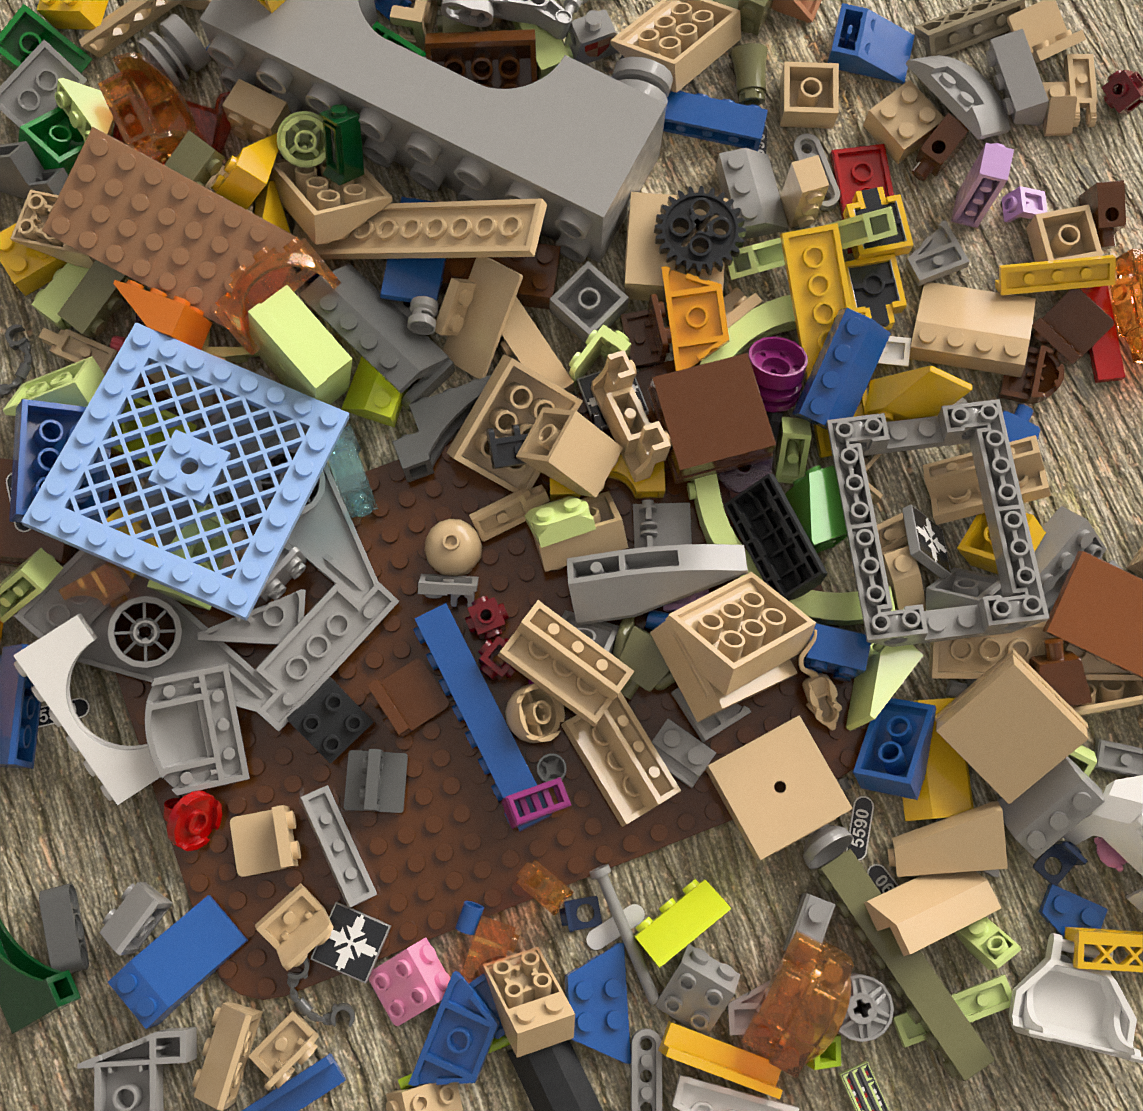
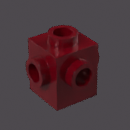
[1101,70,1143,114]
[465,596,509,640]
[478,636,516,680]

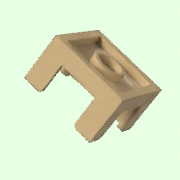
[390,0,439,51]

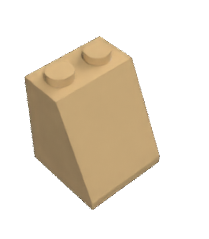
[516,407,623,498]

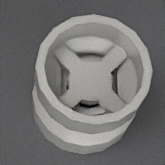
[407,296,439,335]

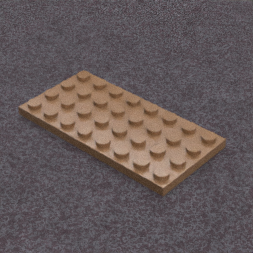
[42,127,304,340]

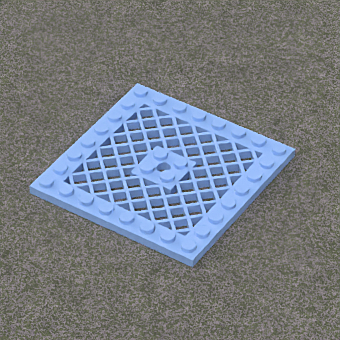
[21,323,350,621]

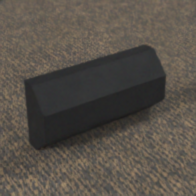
[724,473,828,601]
[507,1040,603,1111]

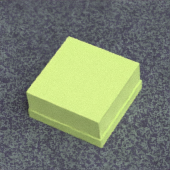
[248,285,352,405]

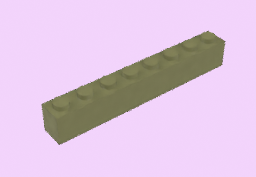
[57,130,225,338]
[817,849,995,1081]

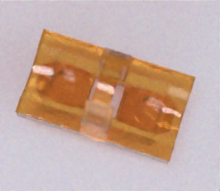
[516,860,574,916]

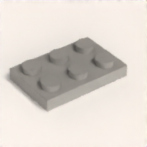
[0,40,88,127]

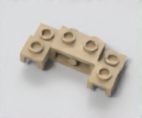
[590,350,672,482]

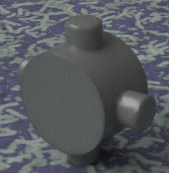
[837,777,854,791]

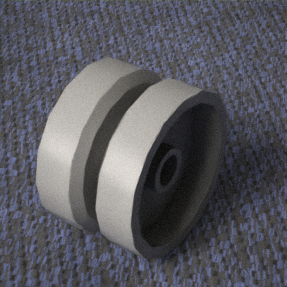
[612,57,673,107]

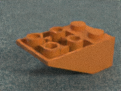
[113,280,213,350]

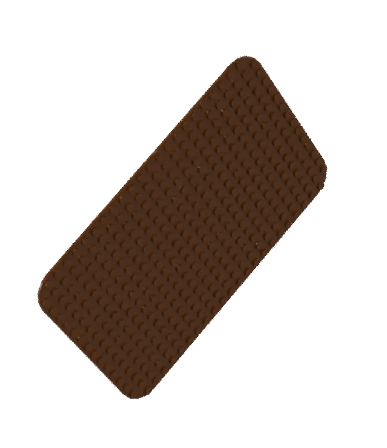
[115,360,870,1000]

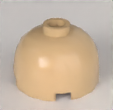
[424,519,482,576]
[505,683,565,743]

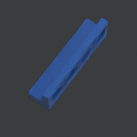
[242,1053,346,1111]

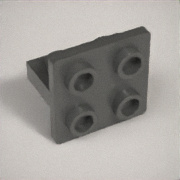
[344,749,408,813]

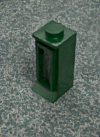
[319,104,364,186]

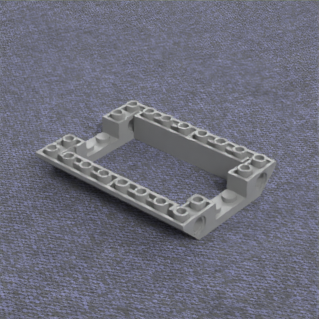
[826,399,1049,647]

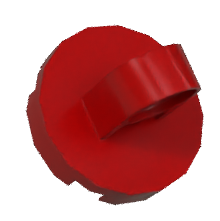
[163,790,222,851]

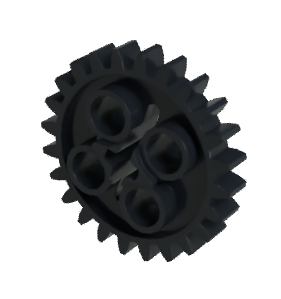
[654,186,746,276]

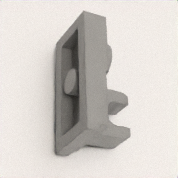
[418,574,479,607]

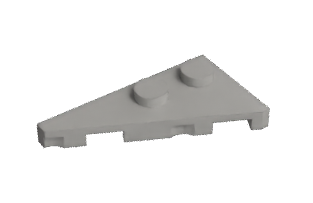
[197,589,306,645]

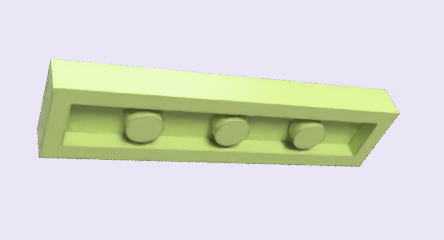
[892,975,1012,1048]

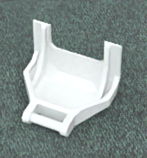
[1063,775,1143,913]
[1009,933,1143,1064]

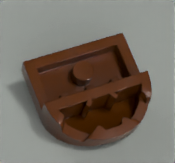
[998,345,1064,404]

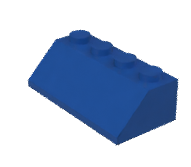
[792,307,891,430]
[0,644,41,769]

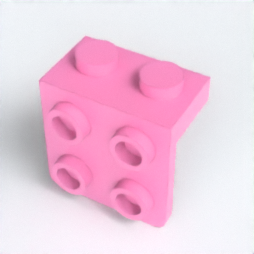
[368,938,450,1026]

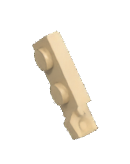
[39,327,118,375]
[469,485,550,541]

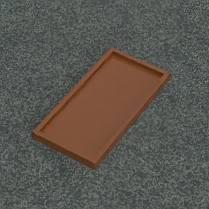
[1043,551,1143,679]

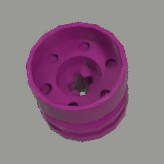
[748,337,808,412]

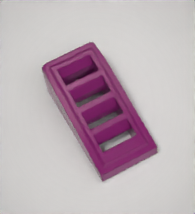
[502,777,571,829]

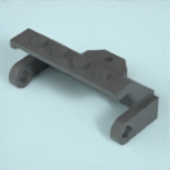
[299,263,455,412]

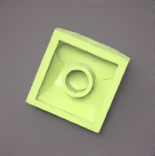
[524,496,596,548]

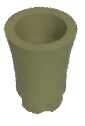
[730,43,768,106]

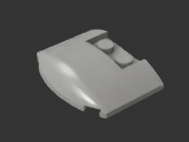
[906,55,1011,140]
[145,663,250,795]

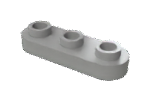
[793,133,840,211]
[630,1028,662,1111]

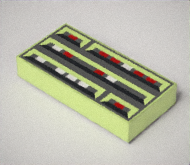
[838,1061,889,1111]

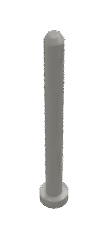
[589,864,659,1005]

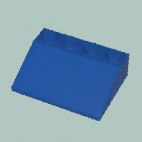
[9,399,111,523]

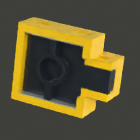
[843,187,914,260]
[844,254,907,330]

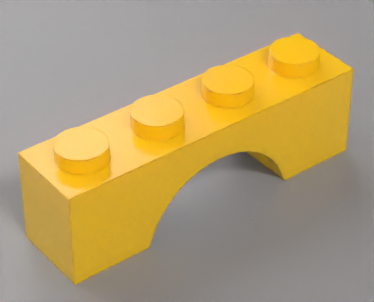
[550,455,665,501]

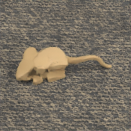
[798,630,842,731]

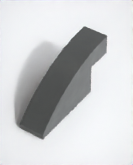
[0,141,68,199]

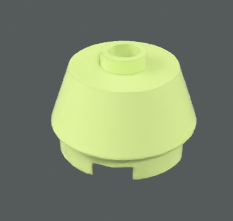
[277,111,326,168]

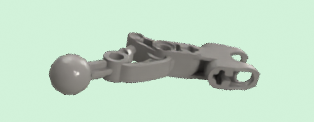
[441,0,588,39]

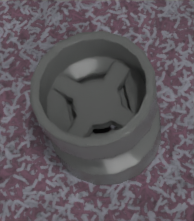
[537,754,566,783]

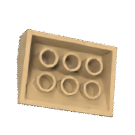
[610,0,741,93]
[270,159,392,245]
[909,282,1036,377]
[446,354,583,493]
[668,572,816,696]

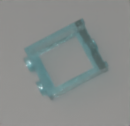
[328,425,378,518]

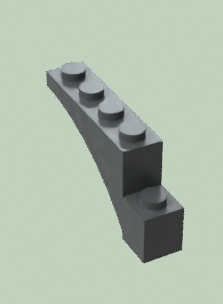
[392,375,491,482]

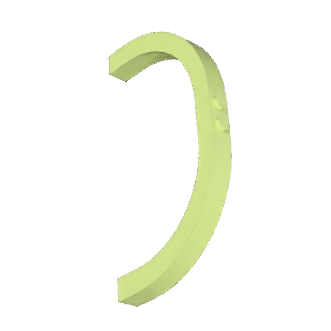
[687,295,895,626]

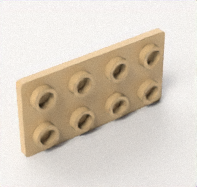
[435,257,523,379]

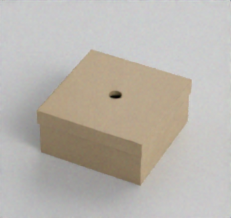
[624,192,728,302]
[650,617,797,723]
[935,649,1089,804]
[706,715,853,860]

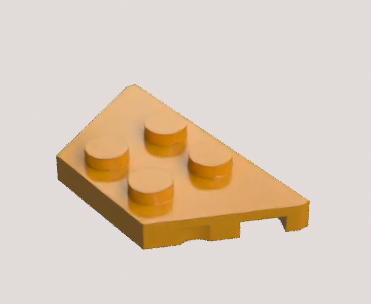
[661,266,729,371]

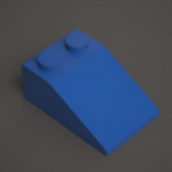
[853,698,936,800]

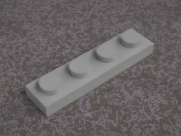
[299,785,377,909]

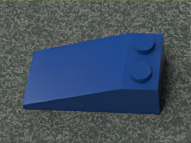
[380,197,446,302]
[108,895,248,1029]

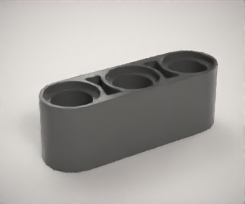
[39,883,89,974]

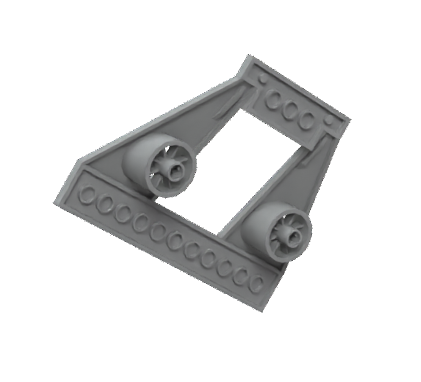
[14,368,399,731]

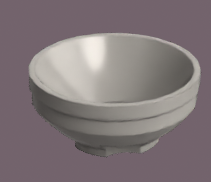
[803,824,853,869]

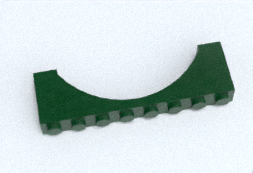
[0,918,81,1034]

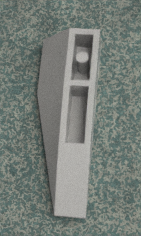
[993,506,1107,611]
[567,544,748,625]

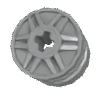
[137,13,211,90]
[820,972,894,1042]

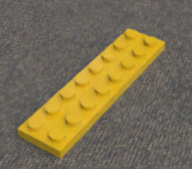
[780,223,871,458]

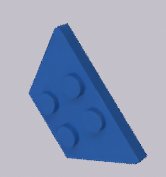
[565,943,631,1064]
[409,971,500,1086]

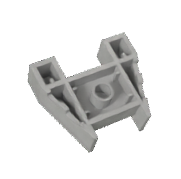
[77,1027,197,1111]

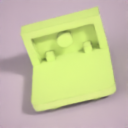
[569,324,631,387]

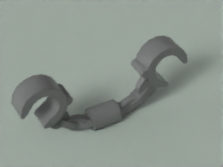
[0,324,32,398]
[287,957,355,1027]

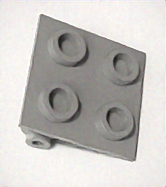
[633,500,692,548]

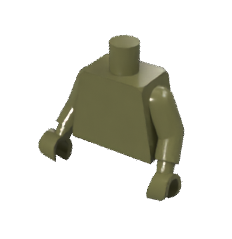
[612,617,676,699]

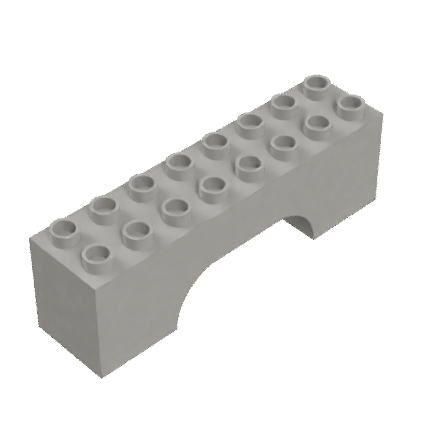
[200,0,667,263]

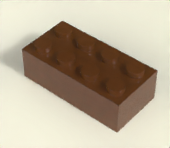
[442,243,561,310]

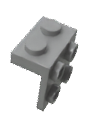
[260,542,307,603]
[656,944,741,1035]

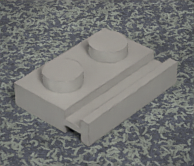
[652,719,716,788]

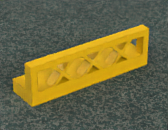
[995,255,1116,295]
[1065,927,1143,972]
[658,1021,783,1099]

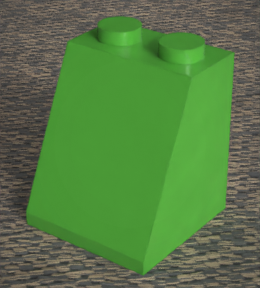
[785,465,848,553]

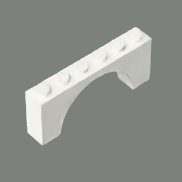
[13,613,161,805]

